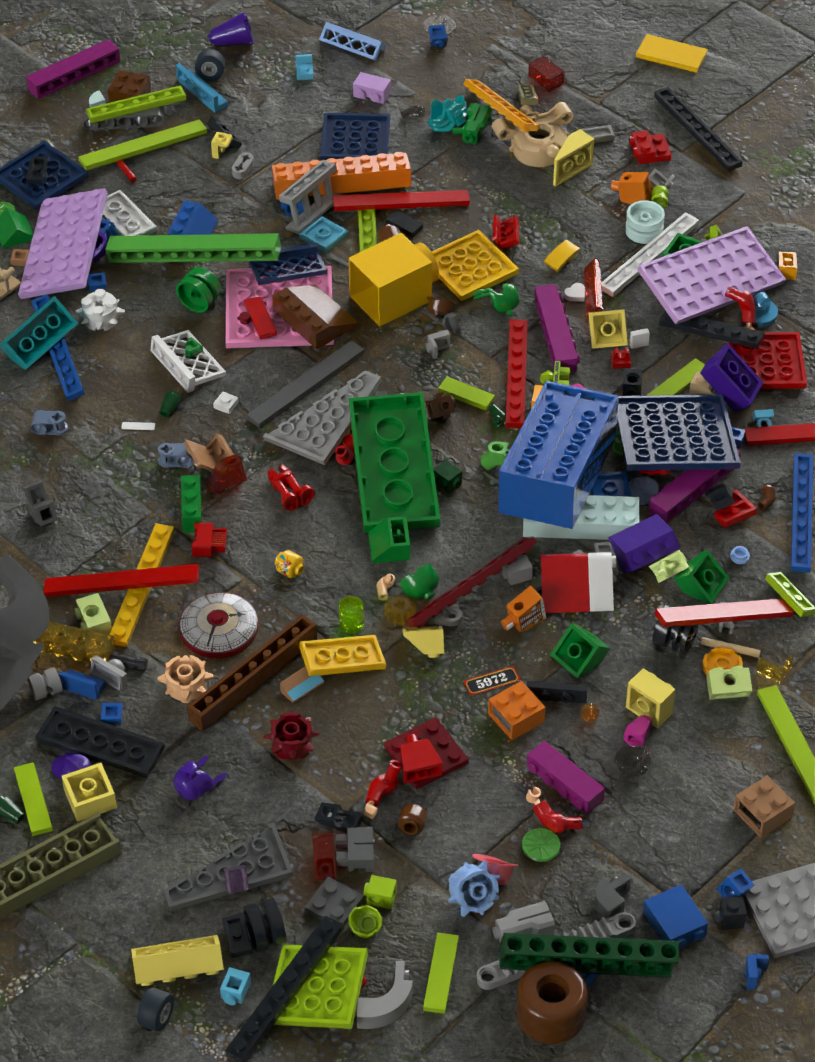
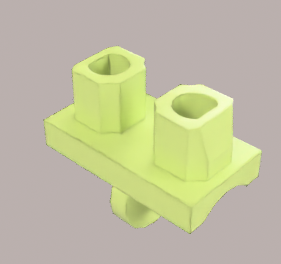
[649,550,689,583]

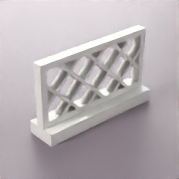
[150,330,226,393]

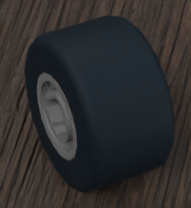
[195,49,225,82]
[137,987,174,1032]

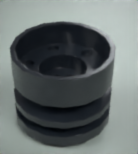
[652,604,699,654]

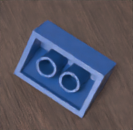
[167,200,218,235]

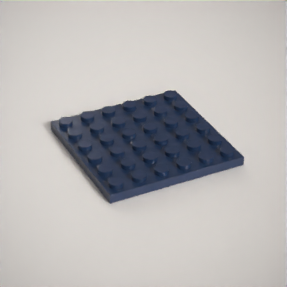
[617,394,740,471]

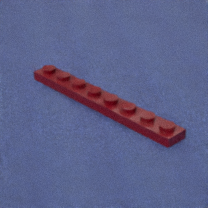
[405,536,537,628]

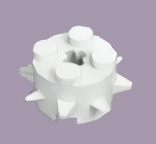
[76,289,125,331]

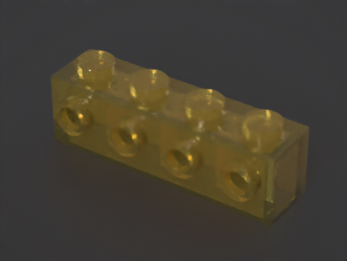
[34,622,116,663]

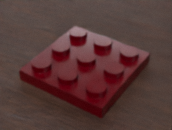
[384,717,469,790]

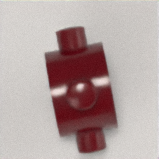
[237,312,251,325]

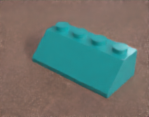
[0,296,78,370]

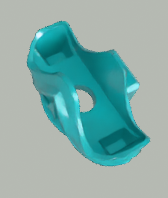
[426,95,468,132]

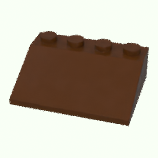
[272,285,359,350]

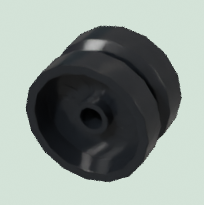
[243,898,287,952]

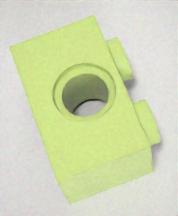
[74,593,112,640]
[706,666,752,700]

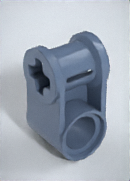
[31,410,68,435]
[158,443,194,468]

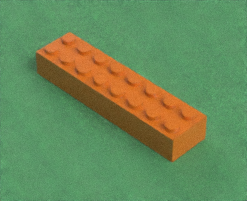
[272,152,411,200]

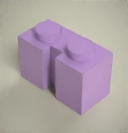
[353,72,391,104]

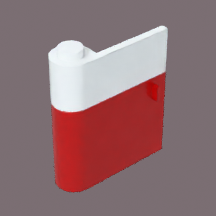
[541,552,616,613]

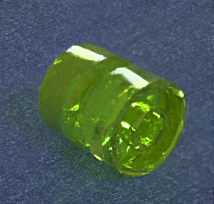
[338,596,364,633]

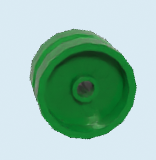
[176,267,222,313]

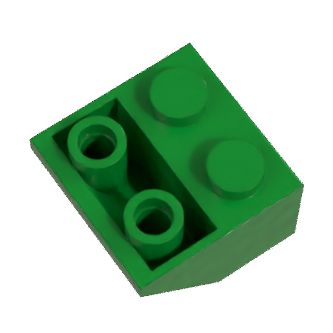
[368,516,410,563]

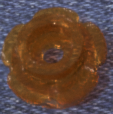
[580,704,600,722]

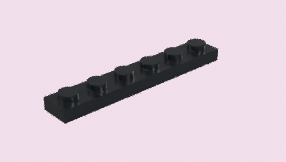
[659,310,765,349]

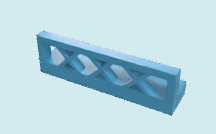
[176,63,228,113]

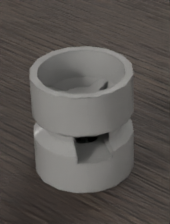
[27,667,63,701]

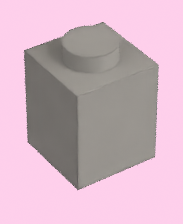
[502,554,533,585]

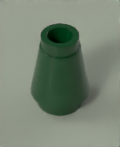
[159,390,182,418]
[0,795,25,824]

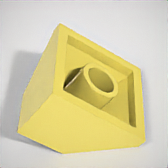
[588,309,628,349]
[402,626,444,658]

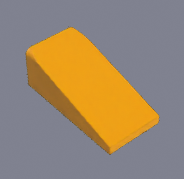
[778,252,797,280]

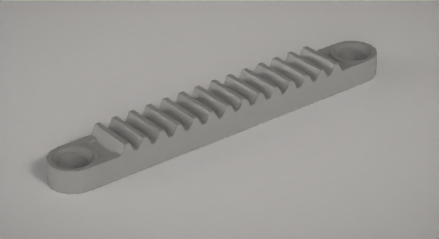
[477,912,636,990]

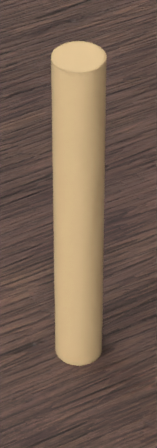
[701,637,761,658]

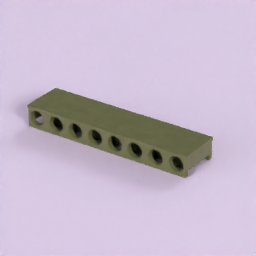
[0,813,122,918]

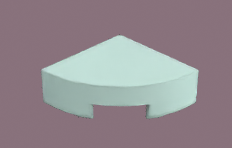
[89,90,106,108]

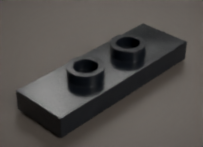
[527,681,588,704]

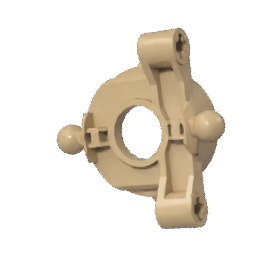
[492,102,574,167]

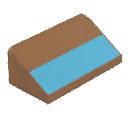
[280,666,324,704]

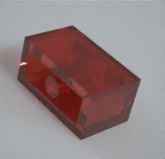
[528,56,565,92]

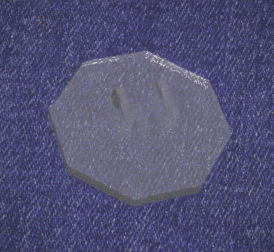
[423,14,457,36]

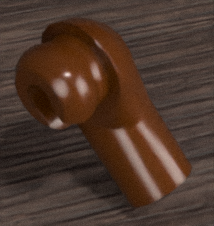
[758,485,776,510]

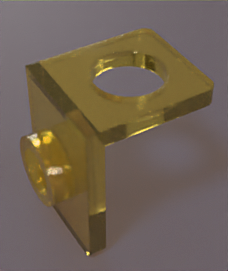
[757,655,793,683]

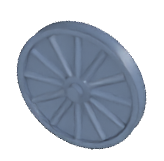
[628,477,659,505]

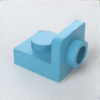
[296,54,313,80]

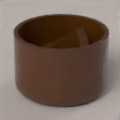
[516,961,588,1044]

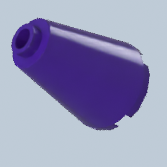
[208,12,254,46]

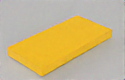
[636,34,708,73]
[299,635,386,676]

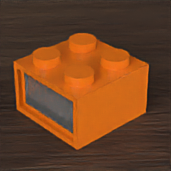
[488,681,546,740]

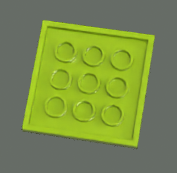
[273,945,368,1029]

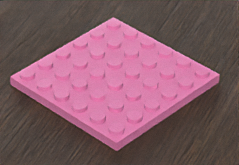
[226,266,334,348]

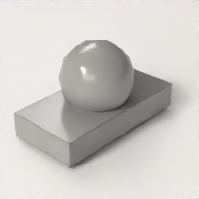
[91,655,127,691]

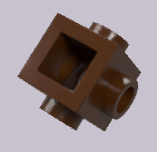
[425,392,456,420]

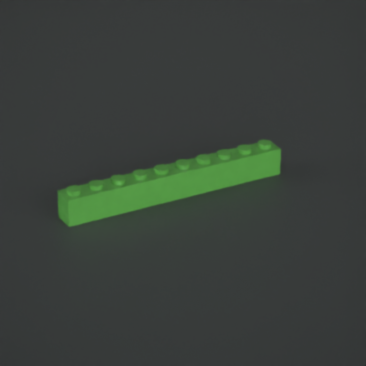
[105,234,281,263]

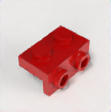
[492,215,520,250]

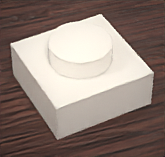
[213,392,239,414]

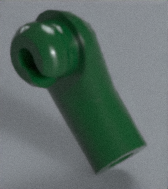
[489,404,506,427]

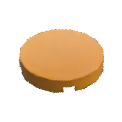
[702,647,743,682]

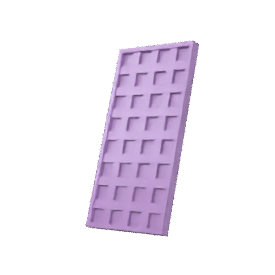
[18,188,108,299]
[637,226,786,324]

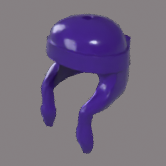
[173,756,227,800]

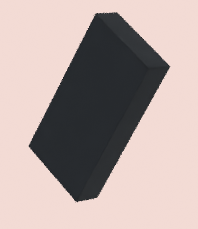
[386,210,423,237]

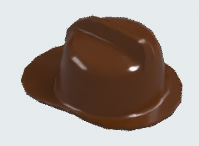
[427,297,457,319]

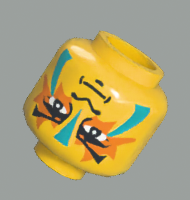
[275,550,305,579]

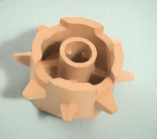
[158,655,213,703]

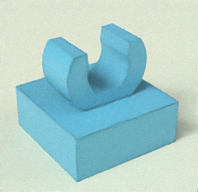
[752,409,774,427]

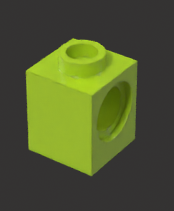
[363,875,397,909]

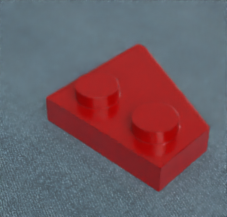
[714,489,757,528]

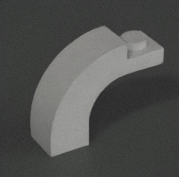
[357,961,413,1029]

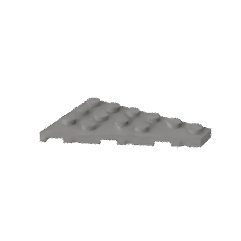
[263,371,382,465]

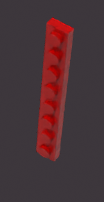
[506,319,528,428]

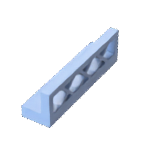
[319,22,387,61]

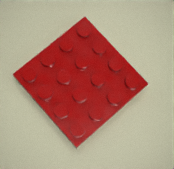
[728,332,807,389]

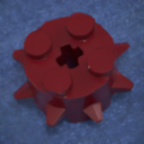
[263,712,320,759]

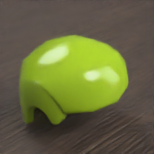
[348,905,382,938]

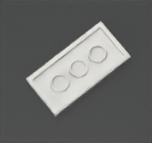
[102,190,157,236]

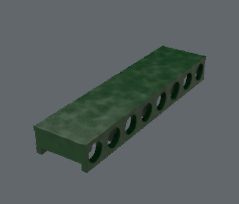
[498,933,679,978]

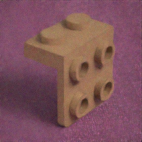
[184,433,237,475]

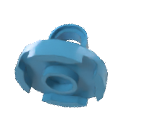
[753,292,778,328]

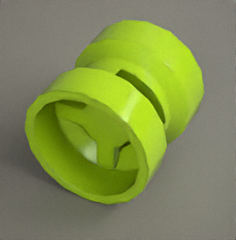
[651,185,669,209]

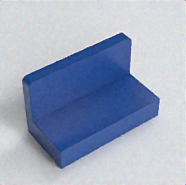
[58,669,105,700]

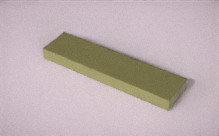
[517,84,538,105]

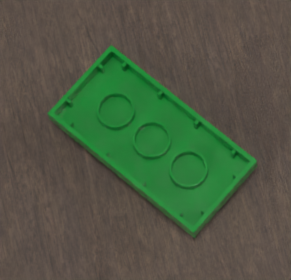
[349,392,440,533]

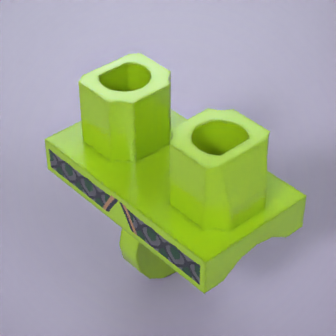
[540,361,570,385]

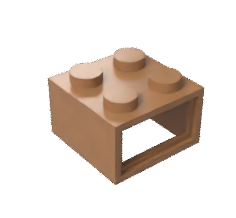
[734,775,795,838]

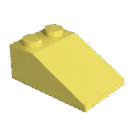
[553,129,594,187]

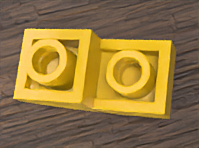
[544,240,580,272]

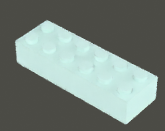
[523,495,639,540]

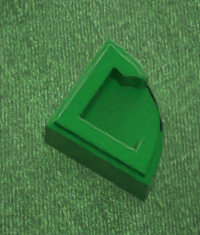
[185,337,203,358]

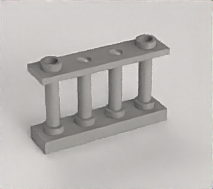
[279,160,341,234]

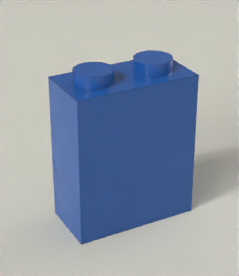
[643,884,708,949]

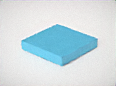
[299,216,348,253]

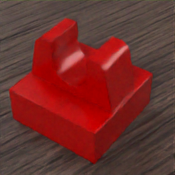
[611,348,631,369]

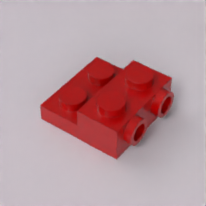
[629,130,672,164]

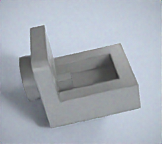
[649,168,675,190]
[426,330,450,359]

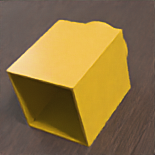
[349,233,439,327]

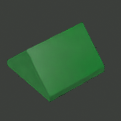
[0,208,34,249]

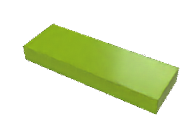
[438,377,495,411]
[765,572,815,617]

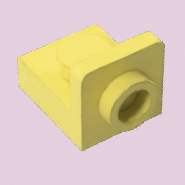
[211,132,232,159]

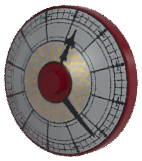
[179,592,258,658]

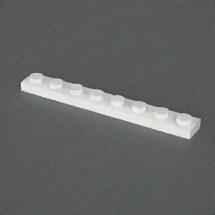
[599,212,699,297]

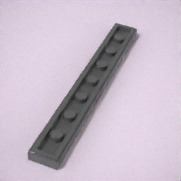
[247,340,364,428]

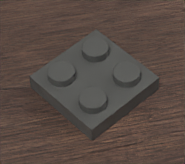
[304,877,364,926]

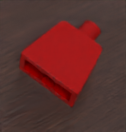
[400,734,442,784]

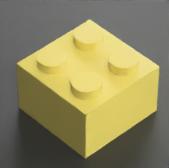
[626,668,675,729]
[62,763,117,822]

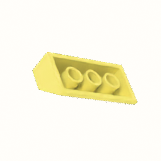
[131,935,224,986]

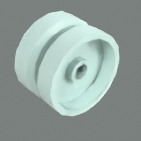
[625,200,665,244]

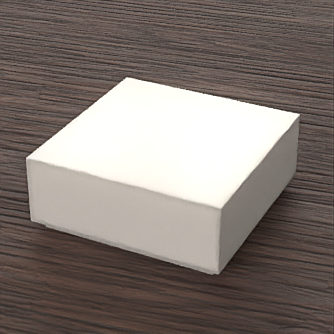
[630,328,650,349]

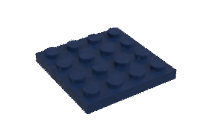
[320,113,391,161]
[0,140,88,210]

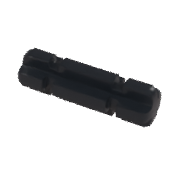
[109,652,148,670]

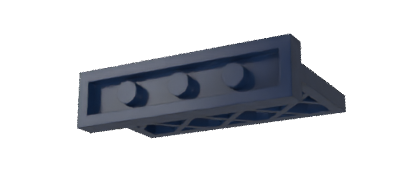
[249,243,327,285]

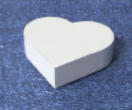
[564,283,585,302]

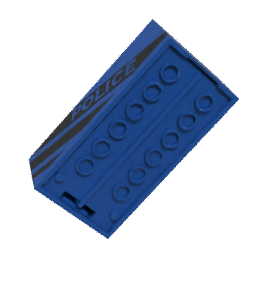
[498,381,618,529]

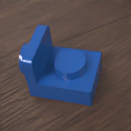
[745,953,769,989]

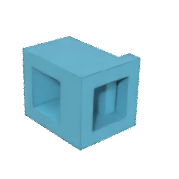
[220,967,251,1005]

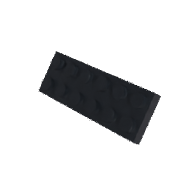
[36,706,165,778]

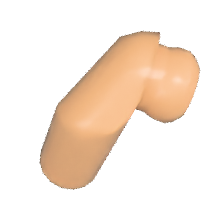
[376,573,395,601]

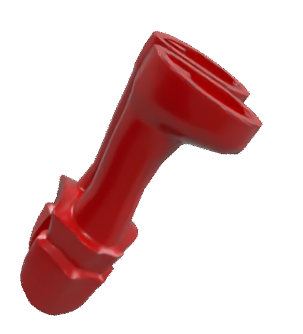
[267,464,315,511]

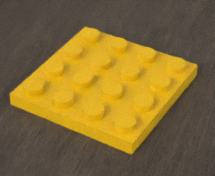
[432,230,519,301]

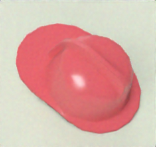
[472,854,518,885]

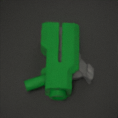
[452,103,493,144]

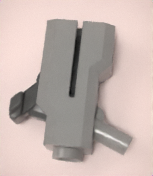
[492,901,555,942]

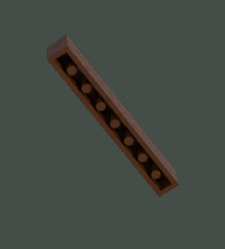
[187,614,317,732]

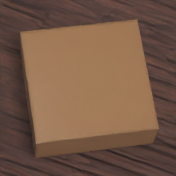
[10,249,29,266]

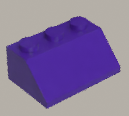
[700,343,763,413]
[608,514,681,573]

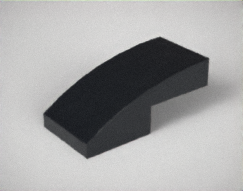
[705,483,735,511]
[314,802,364,832]

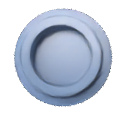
[730,546,750,564]

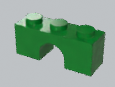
[181,475,202,533]

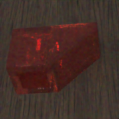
[206,454,247,494]
[312,832,337,880]

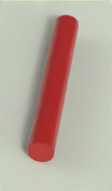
[116,160,137,183]

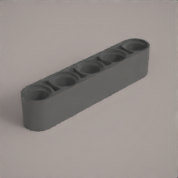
[83,106,165,130]

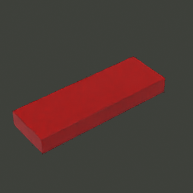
[243,296,277,340]

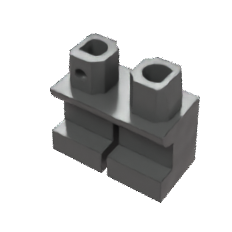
[336,827,374,872]

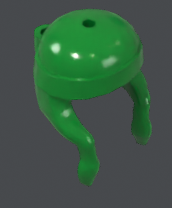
[473,283,520,317]

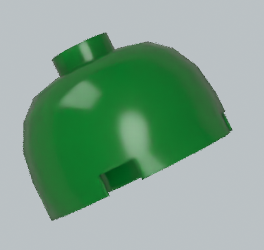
[399,563,439,600]

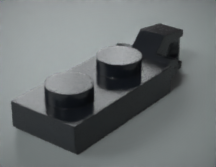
[206,115,242,148]

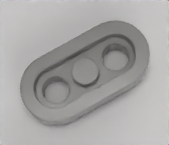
[426,605,462,626]

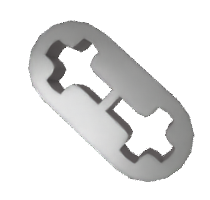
[232,152,254,179]

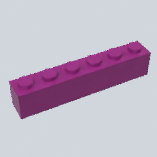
[26,39,120,99]
[534,284,580,372]
[649,449,741,523]

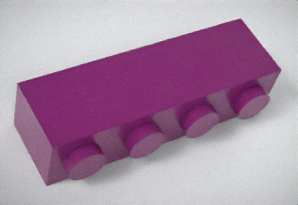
[527,740,605,814]

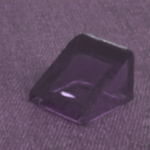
[224,865,249,894]

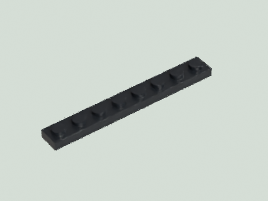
[654,87,743,172]
[225,915,344,1062]

